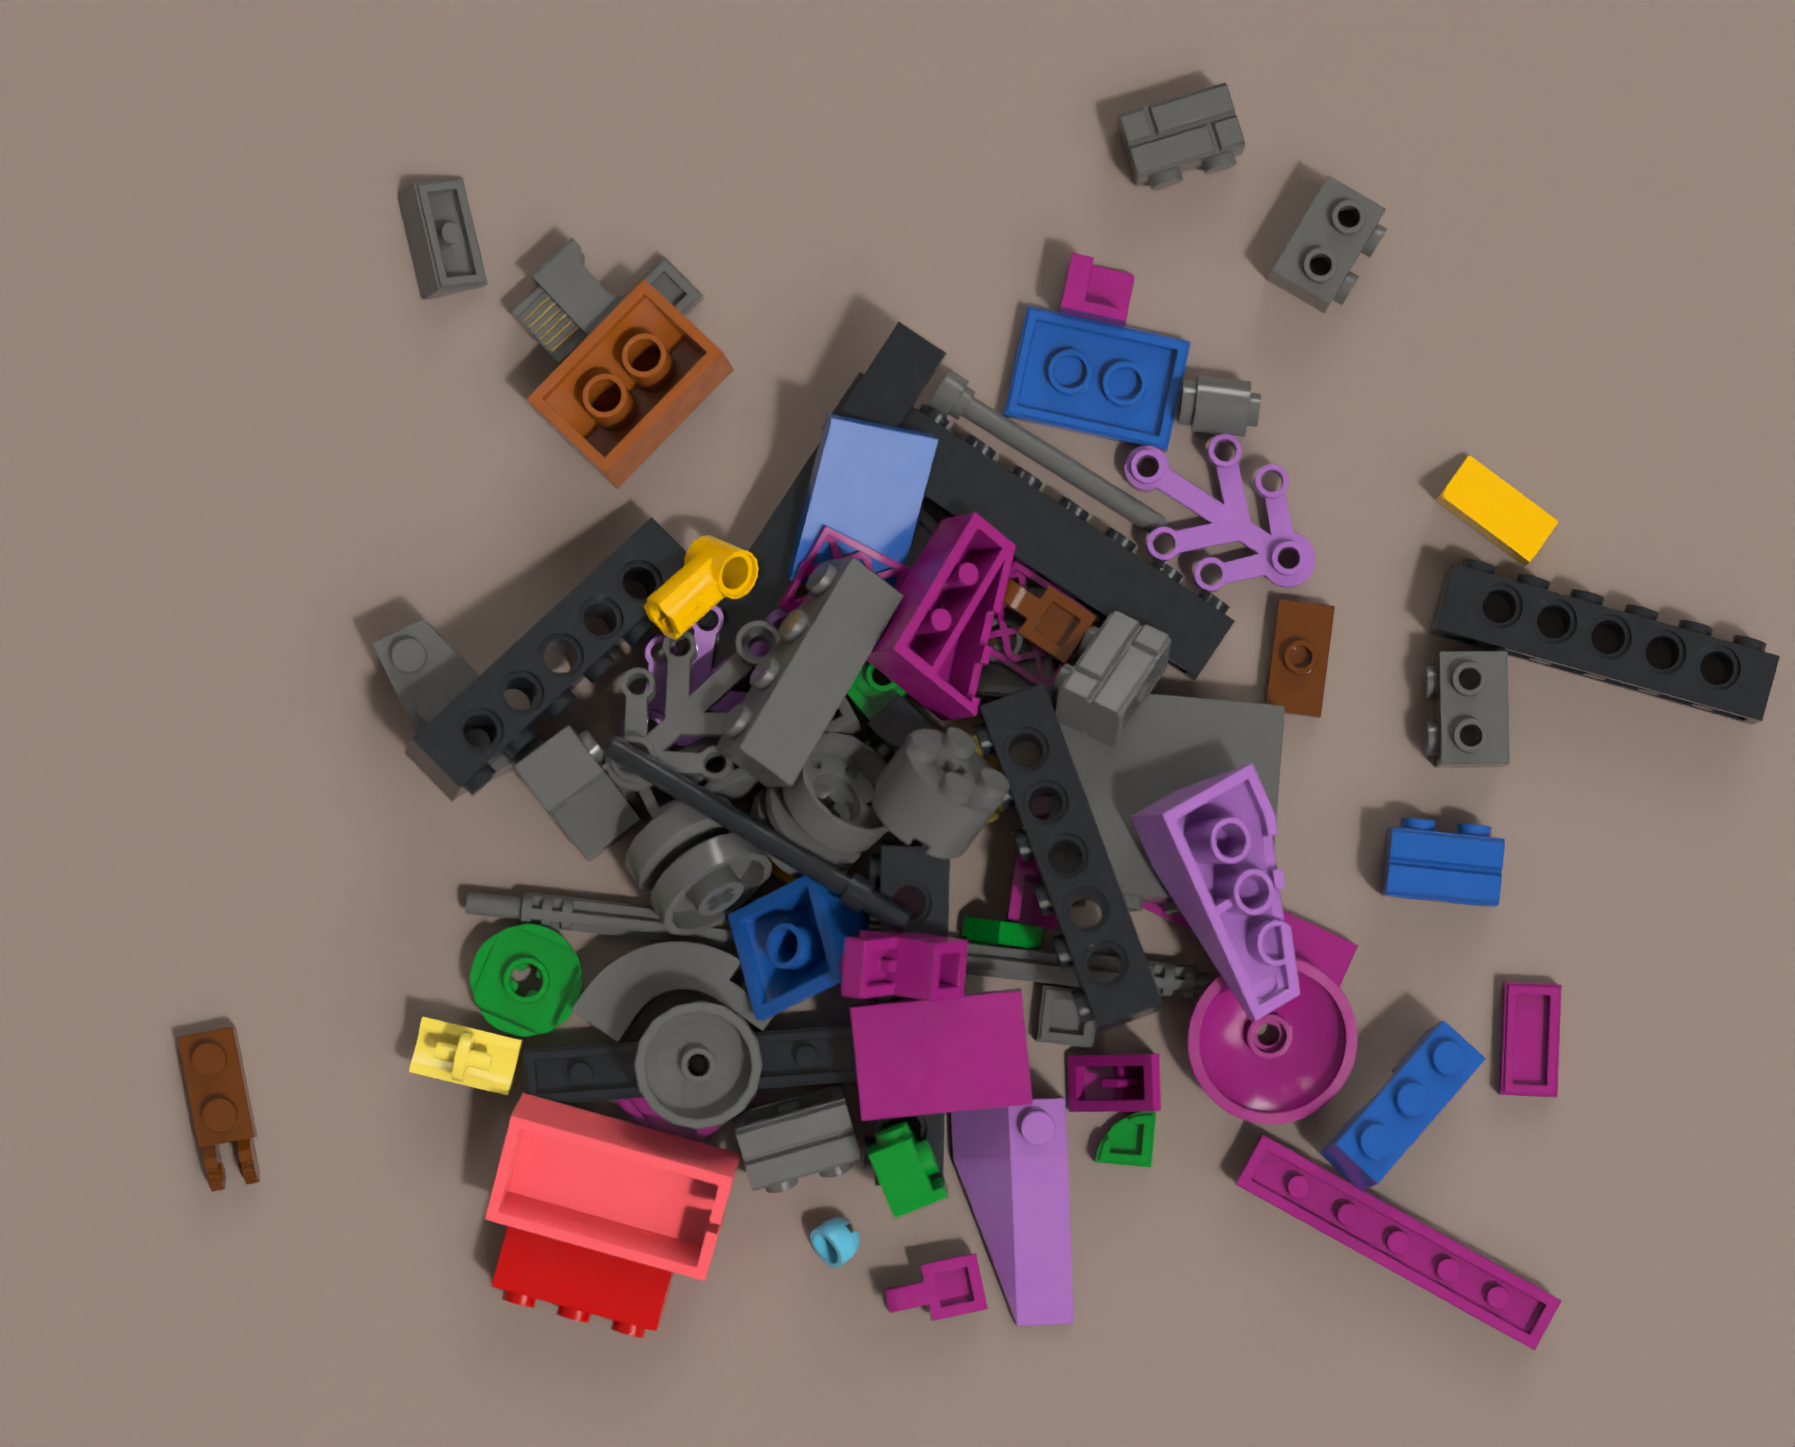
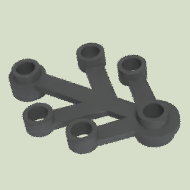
[606,621,781,791]

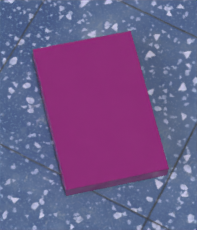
[850,988,1033,1121]

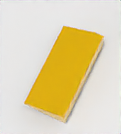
[1436,455,1559,567]

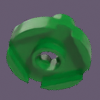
[470,924,584,1037]

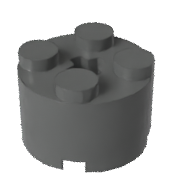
[871,727,1010,859]

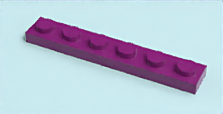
[1234,1134,1562,1350]

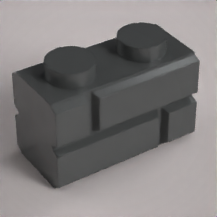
[1117,82,1246,190]
[1052,610,1171,747]
[733,1083,862,1193]

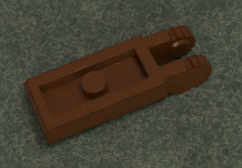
[177,1026,260,1192]

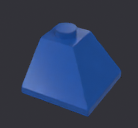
[728,875,868,1021]

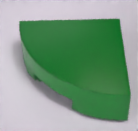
[962,916,1043,949]
[1094,1111,1156,1167]

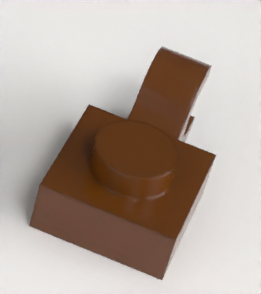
[1002,578,1097,665]

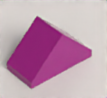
[1068,1053,1161,1112]

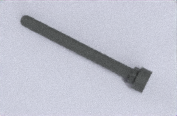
[928,369,1167,534]

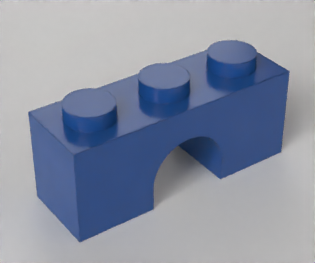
[1320,1020,1486,1192]

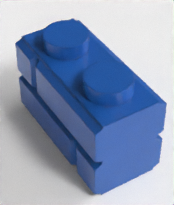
[1380,818,1505,907]

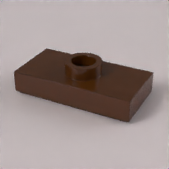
[1264,599,1335,718]

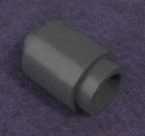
[1178,376,1261,437]

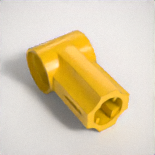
[643,535,759,640]

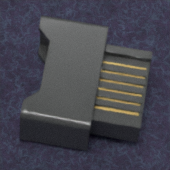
[511,238,626,365]

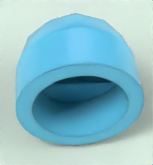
[810,1217,860,1268]

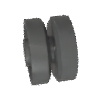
[625,794,772,936]
[635,1001,763,1129]

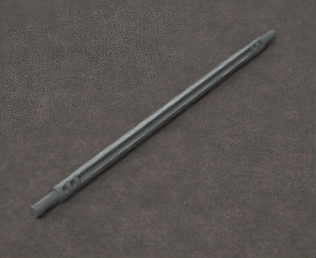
[466,891,1218,999]

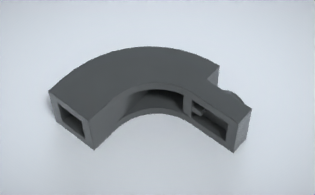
[571,942,776,1042]

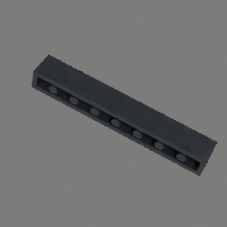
[822,372,1235,681]

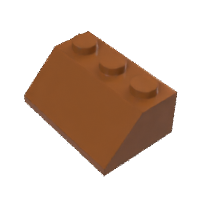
[527,279,733,489]

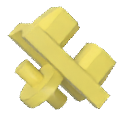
[409,1017,523,1096]

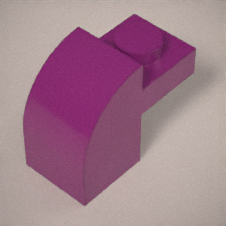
[840,930,968,1001]

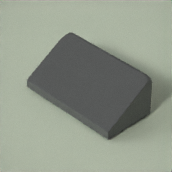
[398,178,488,300]

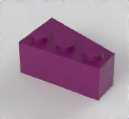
[867,512,1016,721]

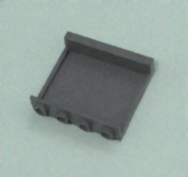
[1048,694,1285,917]

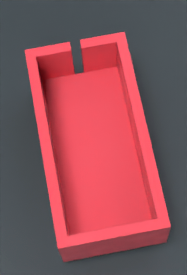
[485,1093,741,1281]

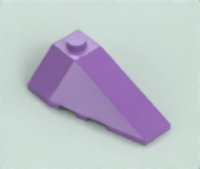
[1130,763,1300,1021]
[951,1097,1074,1326]

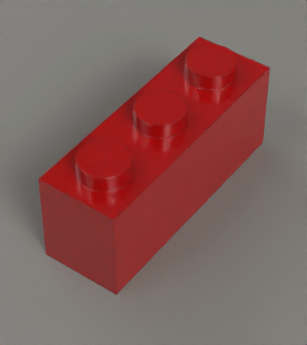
[491,1226,674,1338]

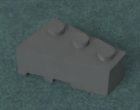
[372,619,545,796]

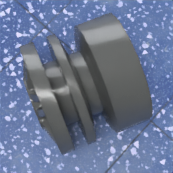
[750,732,889,879]

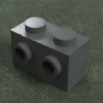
[1267,175,1387,313]
[1423,651,1510,768]

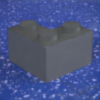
[514,725,645,862]

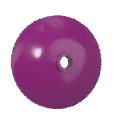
[1187,958,1358,1125]

